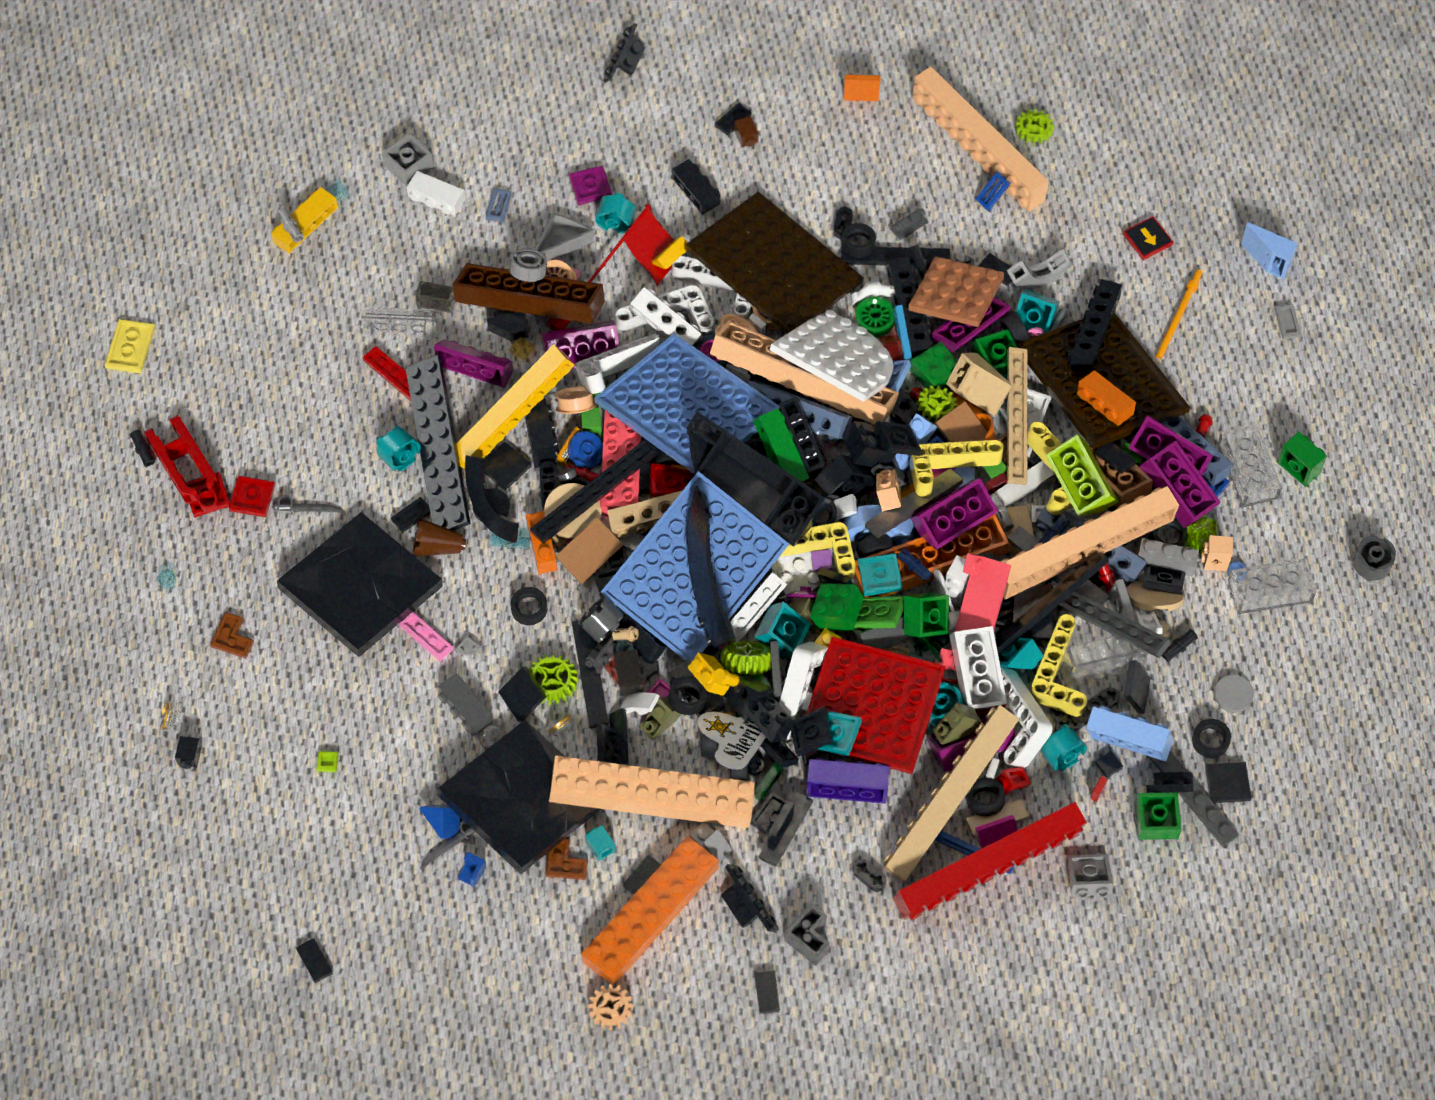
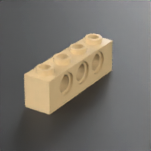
[607,491,682,538]

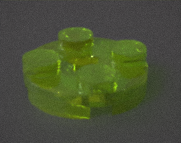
[1187,515,1218,554]

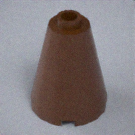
[413,518,466,556]

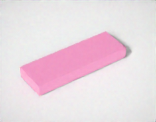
[399,612,454,662]

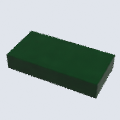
[755,762,783,802]

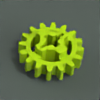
[1015,109,1054,145]
[917,386,958,423]

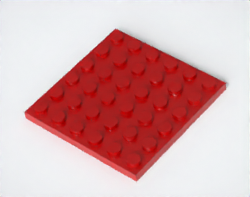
[806,637,946,775]

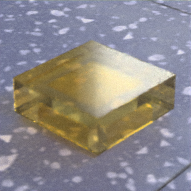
[509,337,535,361]

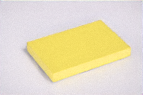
[105,319,155,373]

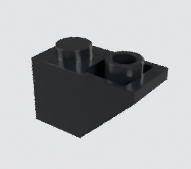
[486,311,528,342]

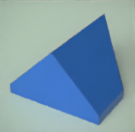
[419,804,462,839]

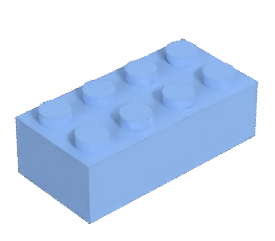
[1086,706,1174,761]

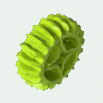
[721,640,771,675]
[528,653,579,705]

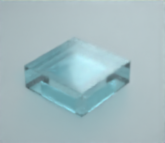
[324,181,349,203]

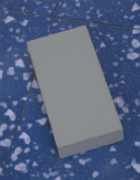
[1275,304,1301,340]

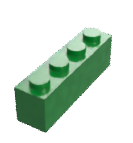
[752,408,810,482]

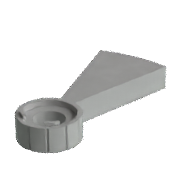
[509,213,594,282]

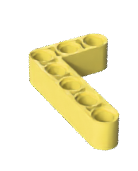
[1027,422,1073,515]
[910,440,1003,497]
[780,522,855,579]
[1031,614,1087,717]

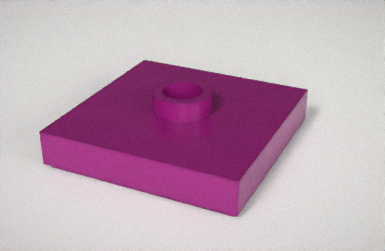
[568,165,612,206]

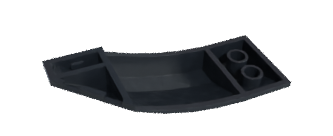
[686,412,831,547]
[688,486,736,649]

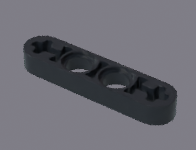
[1054,687,1120,732]

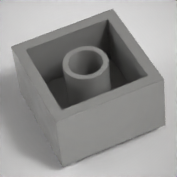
[382,133,434,186]

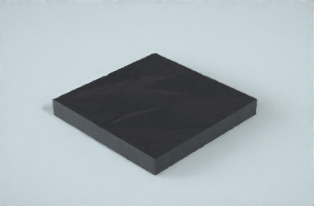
[277,512,443,657]
[437,720,601,875]

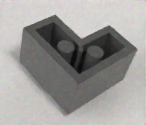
[784,903,830,966]

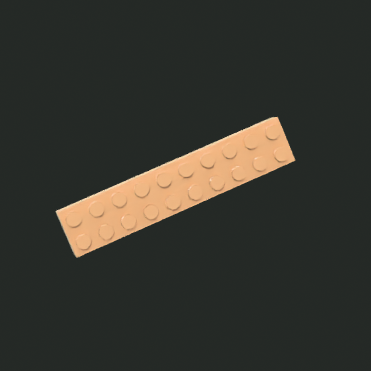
[913,67,1048,211]
[710,320,899,425]
[1000,486,1179,599]
[549,756,755,828]

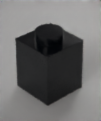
[174,736,202,769]

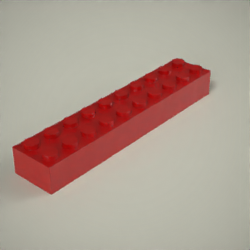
[893,802,1087,920]

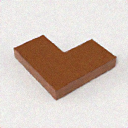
[210,612,254,659]
[546,838,588,880]

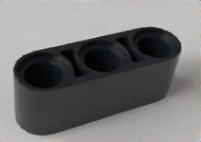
[539,461,558,511]
[617,613,667,662]

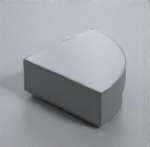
[454,636,482,655]

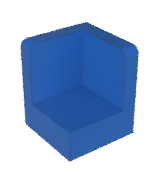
[458,852,486,887]

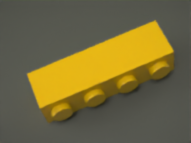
[271,187,338,254]

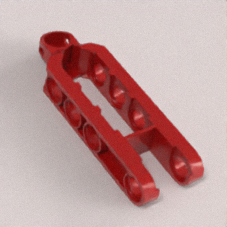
[144,415,220,512]

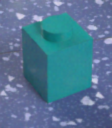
[585,826,616,861]

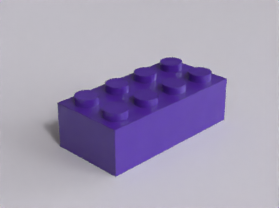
[806,758,890,804]

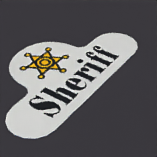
[697,712,766,770]

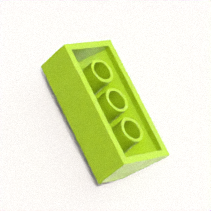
[1046,434,1119,517]

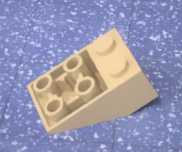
[946,353,1012,416]

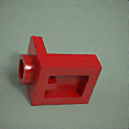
[995,767,1031,796]

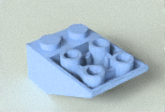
[1241,222,1298,279]

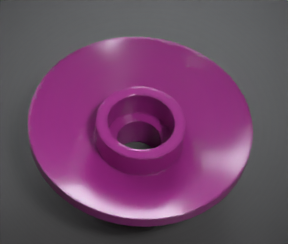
[786,586,817,601]

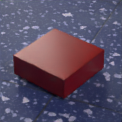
[1090,776,1108,802]

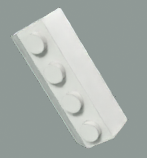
[950,626,1007,711]

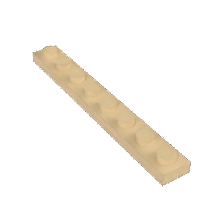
[1007,347,1027,485]

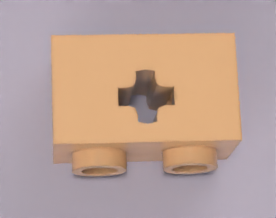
[876,469,901,511]
[1200,535,1233,571]

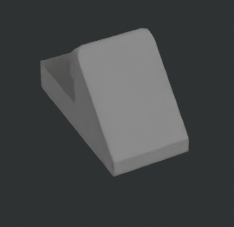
[689,822,732,862]

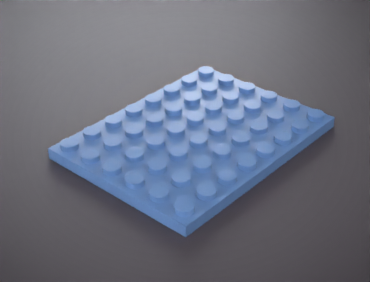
[594,333,781,474]
[601,471,789,662]

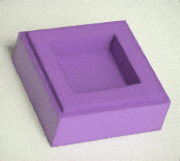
[811,550,833,571]

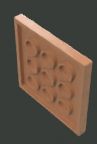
[909,256,1004,327]

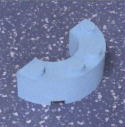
[840,505,917,545]

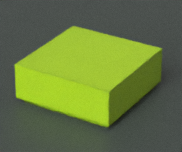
[316,751,339,772]

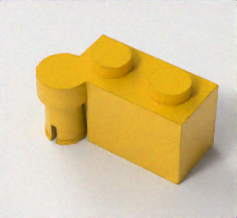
[688,652,739,696]

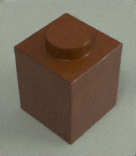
[734,117,758,147]

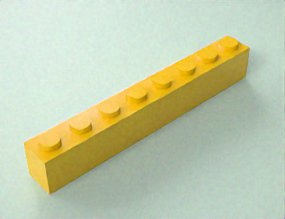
[456,344,574,469]

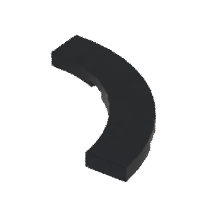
[465,455,519,543]

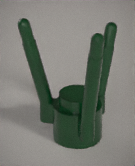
[914,636,942,662]

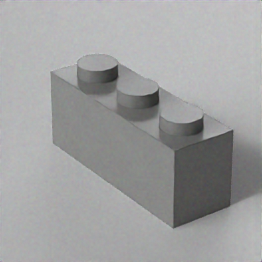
[1138,538,1199,577]

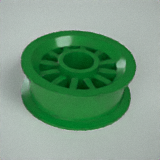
[855,297,895,338]

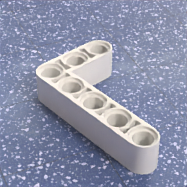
[672,256,752,320]
[615,285,714,337]
[575,334,661,394]
[779,642,828,744]
[1000,667,1052,768]

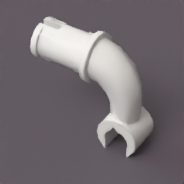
[851,282,895,306]

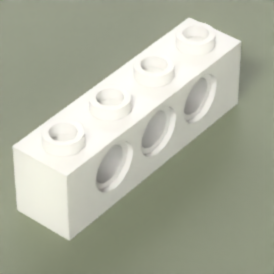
[628,287,701,346]

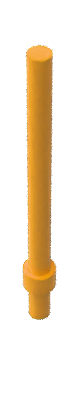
[1155,269,1203,359]

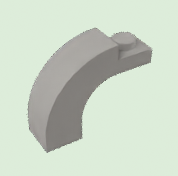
[1007,249,1073,290]

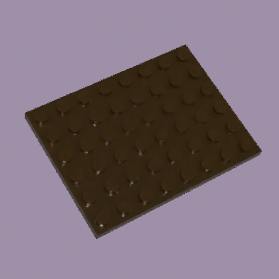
[684,191,864,334]
[1016,313,1190,449]

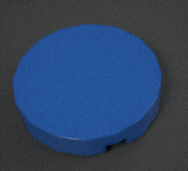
[568,431,603,469]

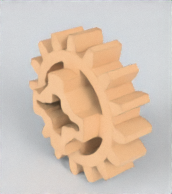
[588,984,633,1030]

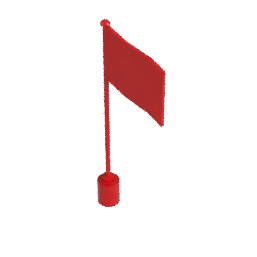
[546,204,674,331]

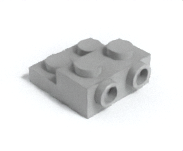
[1067,854,1114,899]

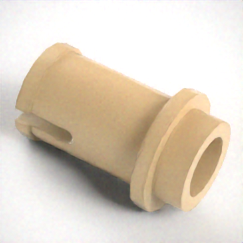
[612,626,639,642]

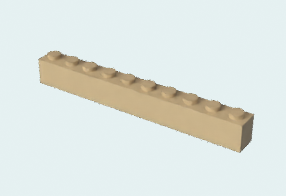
[883,705,1019,882]

